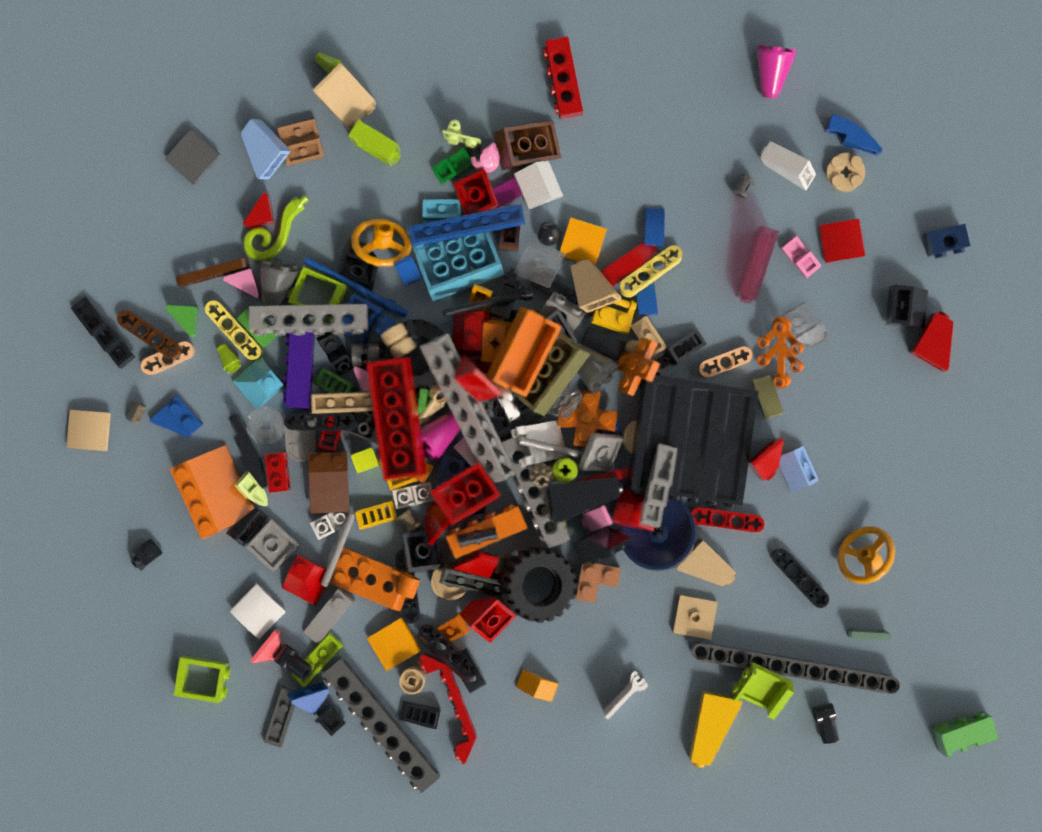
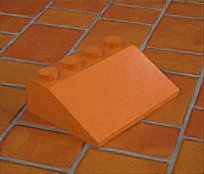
[169,445,255,539]

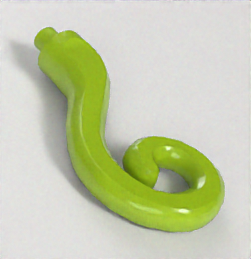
[243,194,309,261]

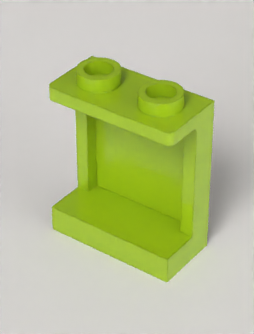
[732,662,794,720]

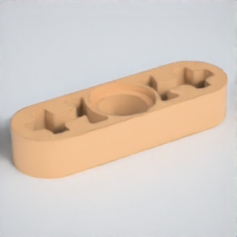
[141,341,195,375]
[698,347,752,378]

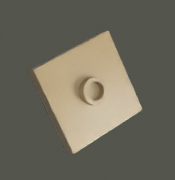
[673,595,718,640]

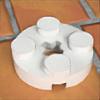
[495,384,520,422]

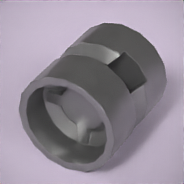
[352,341,381,367]

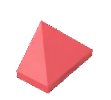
[250,629,282,663]

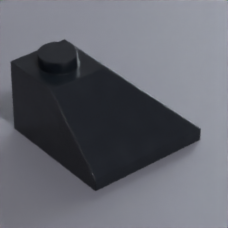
[338,237,379,291]

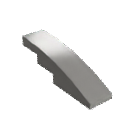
[640,444,677,528]

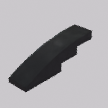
[71,296,136,369]
[639,328,707,388]
[229,413,268,489]

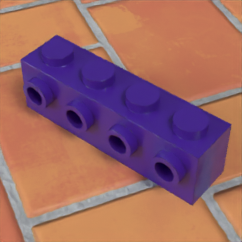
[283,332,315,409]

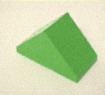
[165,305,199,337]

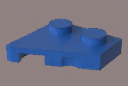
[149,396,203,437]

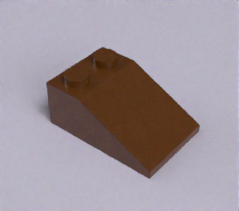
[493,121,562,171]
[308,452,349,514]

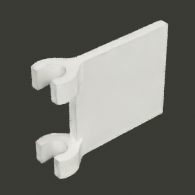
[511,420,568,468]
[603,670,648,719]

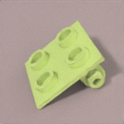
[443,120,482,150]

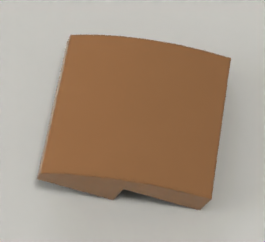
[277,118,324,166]

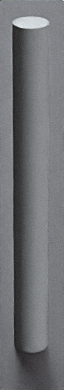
[518,437,584,459]
[320,512,356,587]

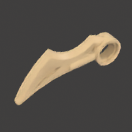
[419,384,447,427]

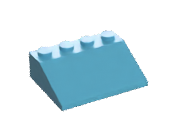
[413,232,504,301]

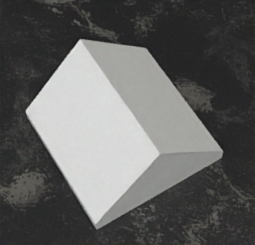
[514,161,563,210]

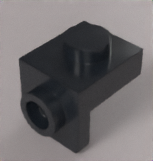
[129,538,163,571]
[315,705,346,736]

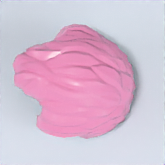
[471,142,500,173]

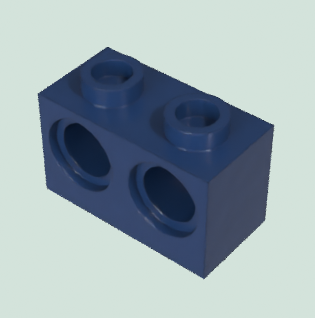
[436,456,468,488]

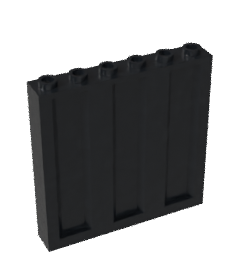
[627,375,759,508]

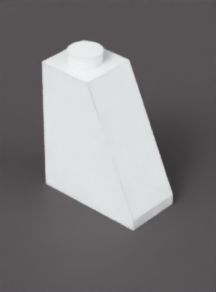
[760,141,816,190]

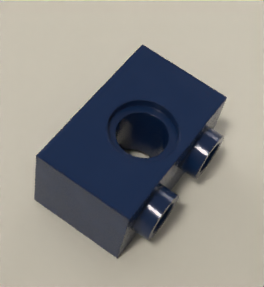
[923,224,971,259]

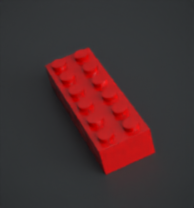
[367,358,427,481]

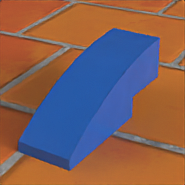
[825,114,882,156]

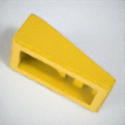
[355,501,398,530]

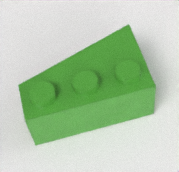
[931,712,998,758]

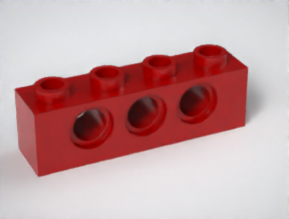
[542,36,583,120]

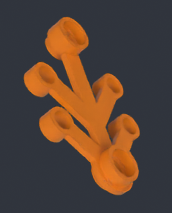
[757,316,804,389]

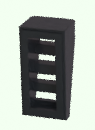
[226,507,268,547]
[399,701,441,729]

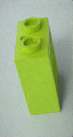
[348,120,401,167]
[287,267,348,322]
[173,655,231,703]

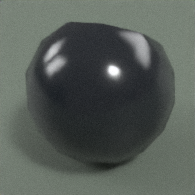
[537,222,561,246]

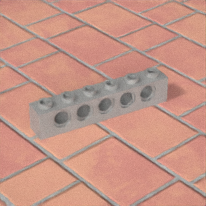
[249,304,368,336]
[502,435,570,549]

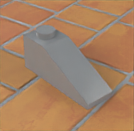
[304,588,355,644]

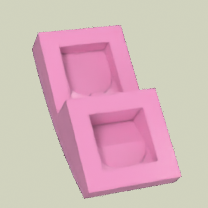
[780,235,821,278]

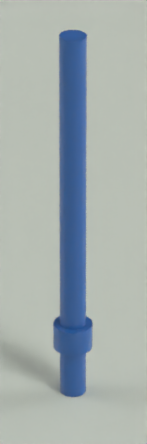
[304,256,409,317]

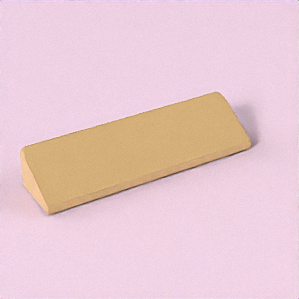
[311,391,373,414]

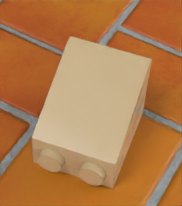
[313,63,376,131]

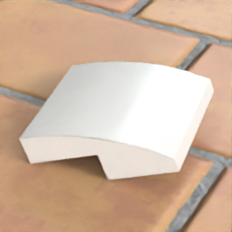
[230,583,286,639]

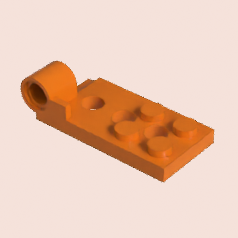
[329,547,420,611]

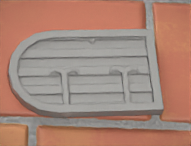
[283,412,317,462]

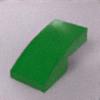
[431,148,473,185]

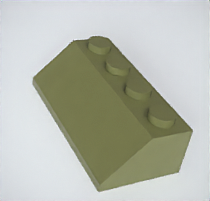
[509,331,590,416]

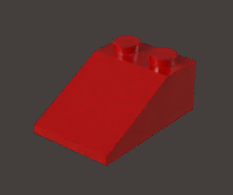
[430,463,500,525]

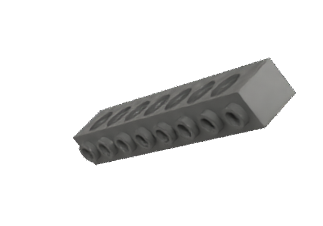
[323,657,440,793]

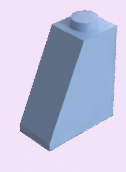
[240,119,291,179]

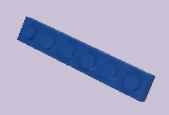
[408,204,525,247]

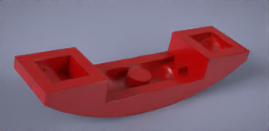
[601,242,659,286]

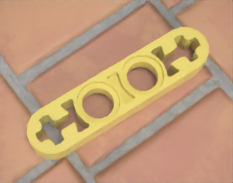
[620,245,682,297]
[205,300,262,360]

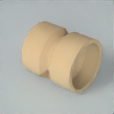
[381,323,416,359]
[399,666,426,694]

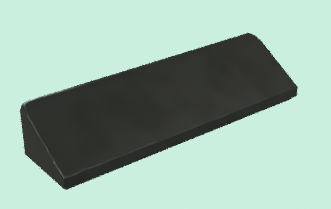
[439,560,504,598]

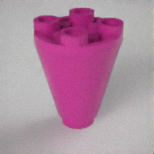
[757,45,796,99]
[420,413,460,462]

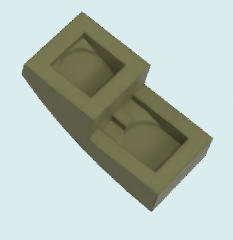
[752,375,783,420]

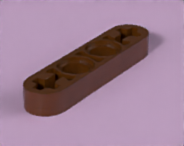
[175,258,250,287]
[117,310,182,360]

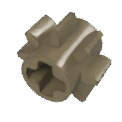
[529,463,554,487]

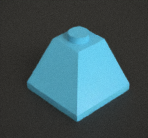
[232,356,286,410]

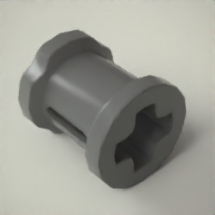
[731,174,755,199]

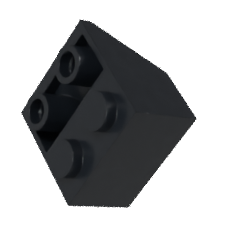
[886,285,928,328]
[573,526,631,565]

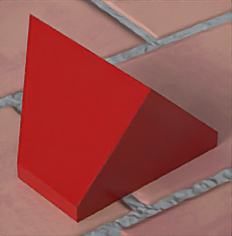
[453,550,499,578]

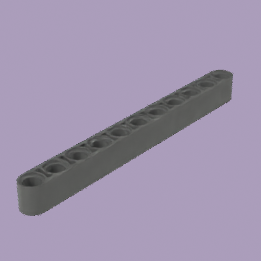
[690,641,900,694]

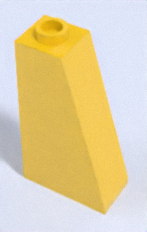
[689,691,742,767]

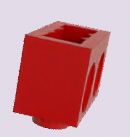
[265,452,291,493]

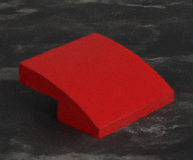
[819,219,866,263]

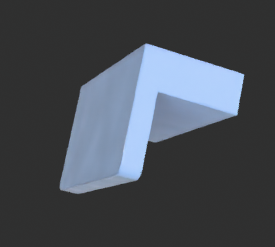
[779,446,819,492]

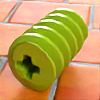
[552,458,577,483]

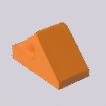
[435,614,470,646]

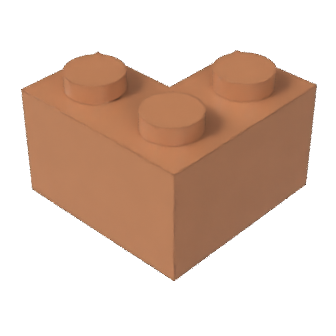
[575,562,621,603]

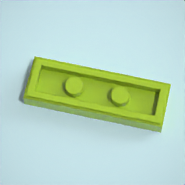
[290,632,344,688]

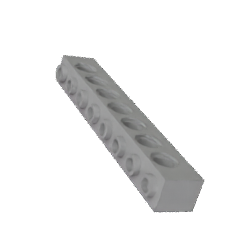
[420,333,515,483]

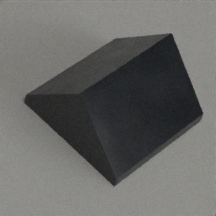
[401,531,443,573]

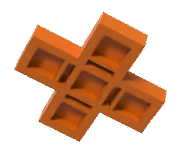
[617,337,660,396]
[557,390,617,448]

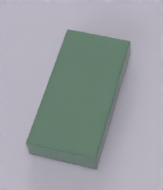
[848,629,890,640]

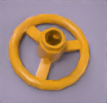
[351,219,412,267]
[837,526,895,584]

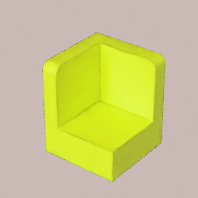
[351,448,380,473]

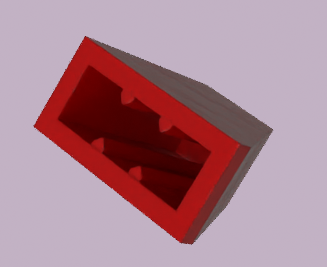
[909,311,954,372]

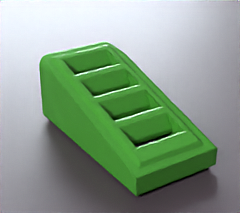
[313,367,357,393]

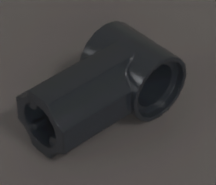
[274,644,313,680]
[813,703,839,744]

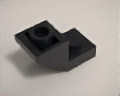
[316,332,354,376]

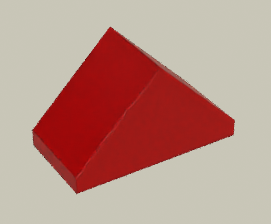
[243,192,275,228]

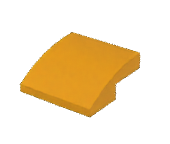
[559,218,607,265]
[366,617,421,671]

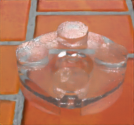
[548,381,583,418]
[247,406,287,444]

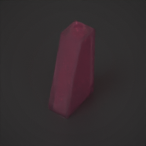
[736,226,779,304]

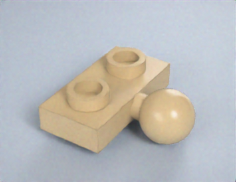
[625,316,667,358]

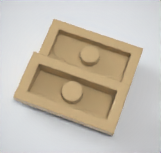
[66,410,111,451]

